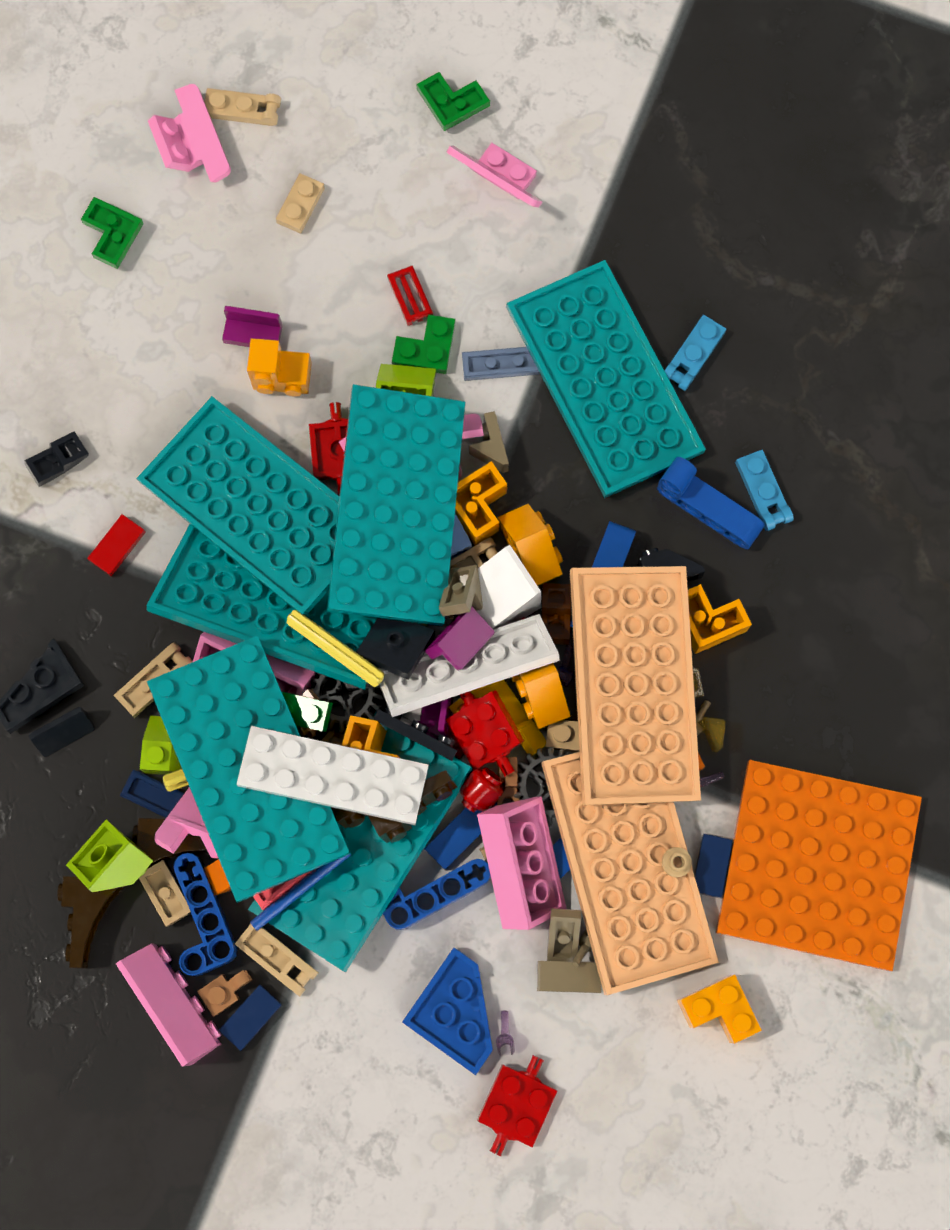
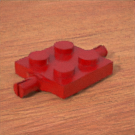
[309,402,348,496]
[446,690,524,777]
[477,1055,557,1156]

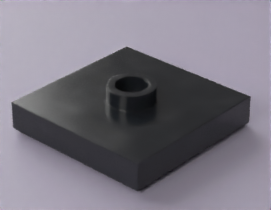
[356,618,435,680]

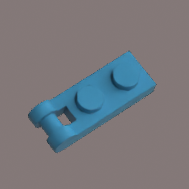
[665,315,726,391]
[735,450,794,531]

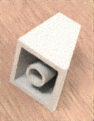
[477,545,541,629]

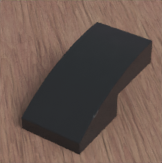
[24,431,89,487]

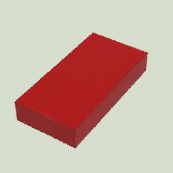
[87,514,146,577]

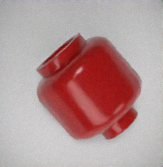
[459,768,503,812]

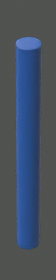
[250,854,351,931]

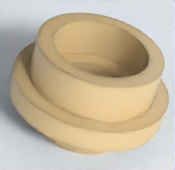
[662,847,692,877]

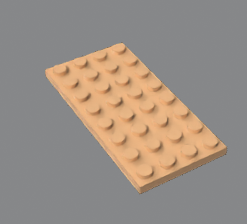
[570,566,701,805]
[541,752,719,995]

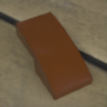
[541,583,571,645]

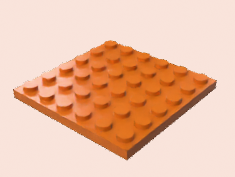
[716,760,922,972]

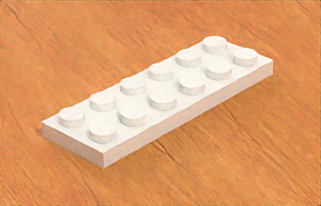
[378,614,560,717]
[237,726,428,825]

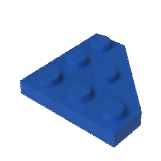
[402,948,493,1075]

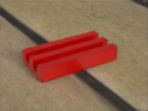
[387,265,433,326]

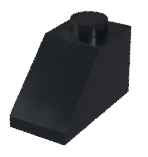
[637,548,705,583]

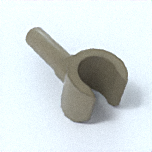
[696,700,711,736]
[572,929,592,967]

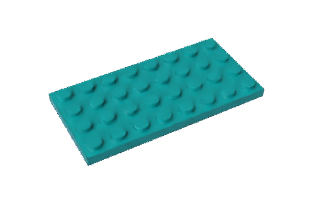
[506,260,706,498]
[327,384,466,626]
[136,396,339,616]
[147,524,378,690]
[147,635,350,903]
[248,712,473,973]

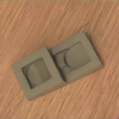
[537,961,601,993]

